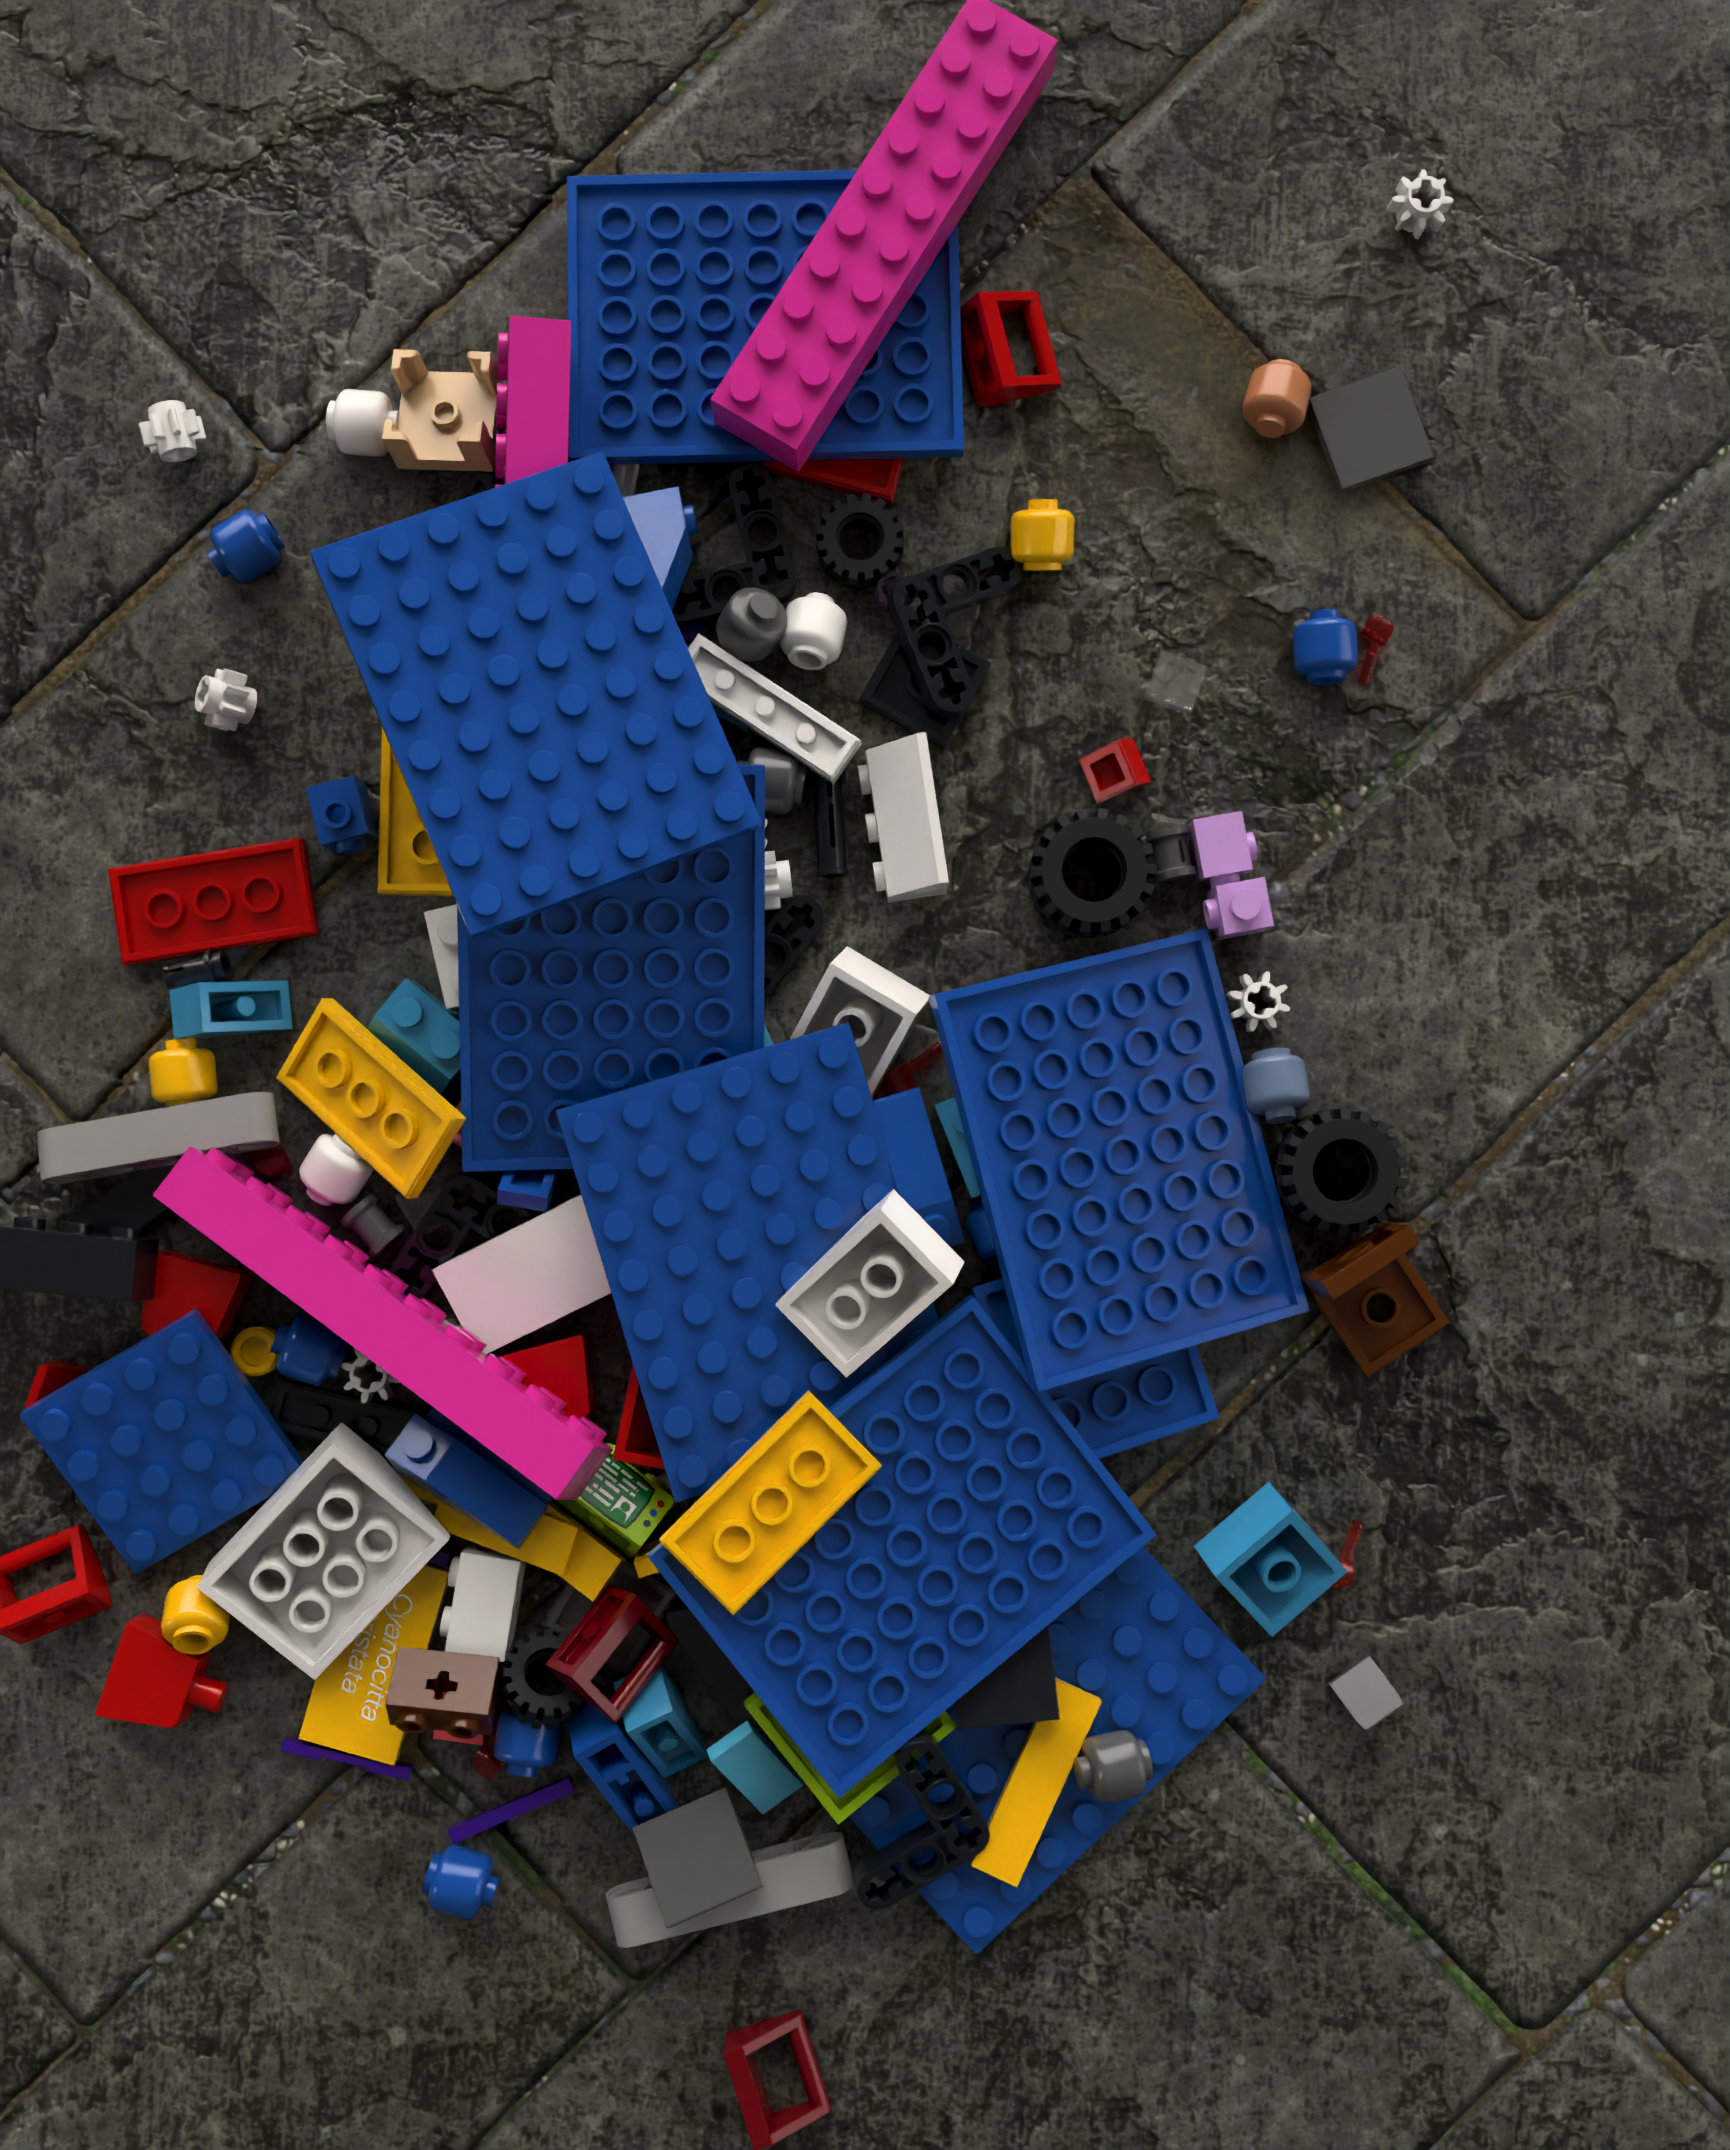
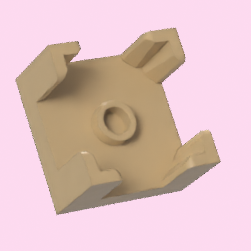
[382,349,504,472]

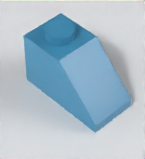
[169,981,293,1039]
[613,1665,709,1778]

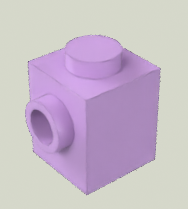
[1188,811,1258,889]
[1203,877,1274,941]

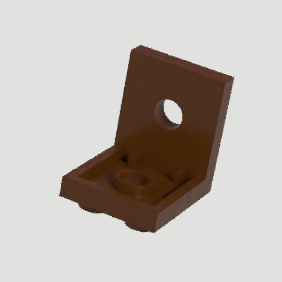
[1300,1222,1450,1377]

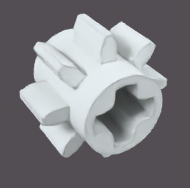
[1387,169,1454,239]
[139,400,206,462]
[195,668,257,731]
[765,851,793,910]
[1226,971,1290,1033]
[341,1348,400,1404]

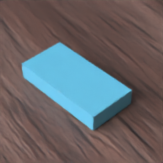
[706,1720,803,1814]

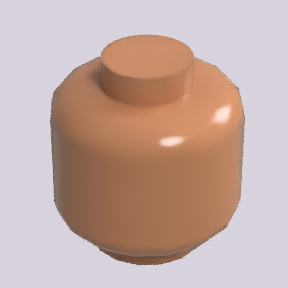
[1243,359,1311,438]

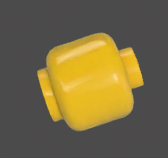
[1011,499,1075,571]
[149,1038,218,1107]
[161,1575,231,1655]

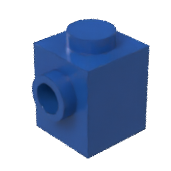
[306,775,379,856]

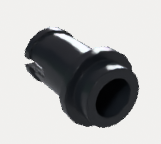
[163,949,233,990]

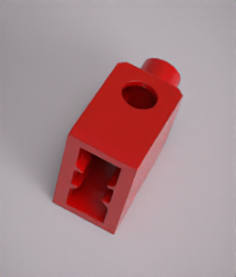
[141,1249,255,1344]
[496,1331,596,1418]
[95,1613,229,1728]

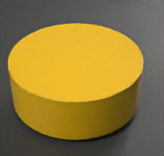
[231,1326,279,1376]

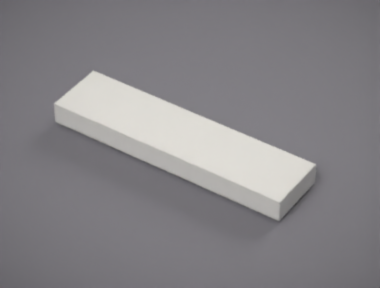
[688,633,862,784]

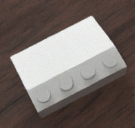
[197,1422,450,1680]

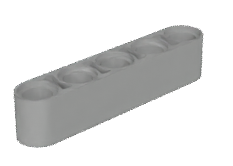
[37,1092,280,1184]
[605,1832,855,1948]

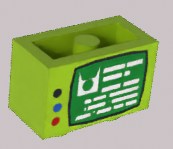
[553,1443,675,1558]

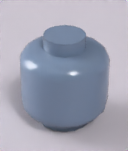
[1243,1048,1310,1124]

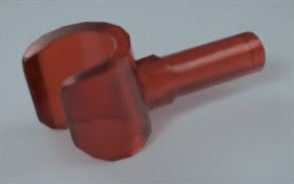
[1357,612,1394,685]
[885,1041,943,1095]
[251,1145,292,1178]
[1332,1520,1365,1588]
[473,1704,506,1780]

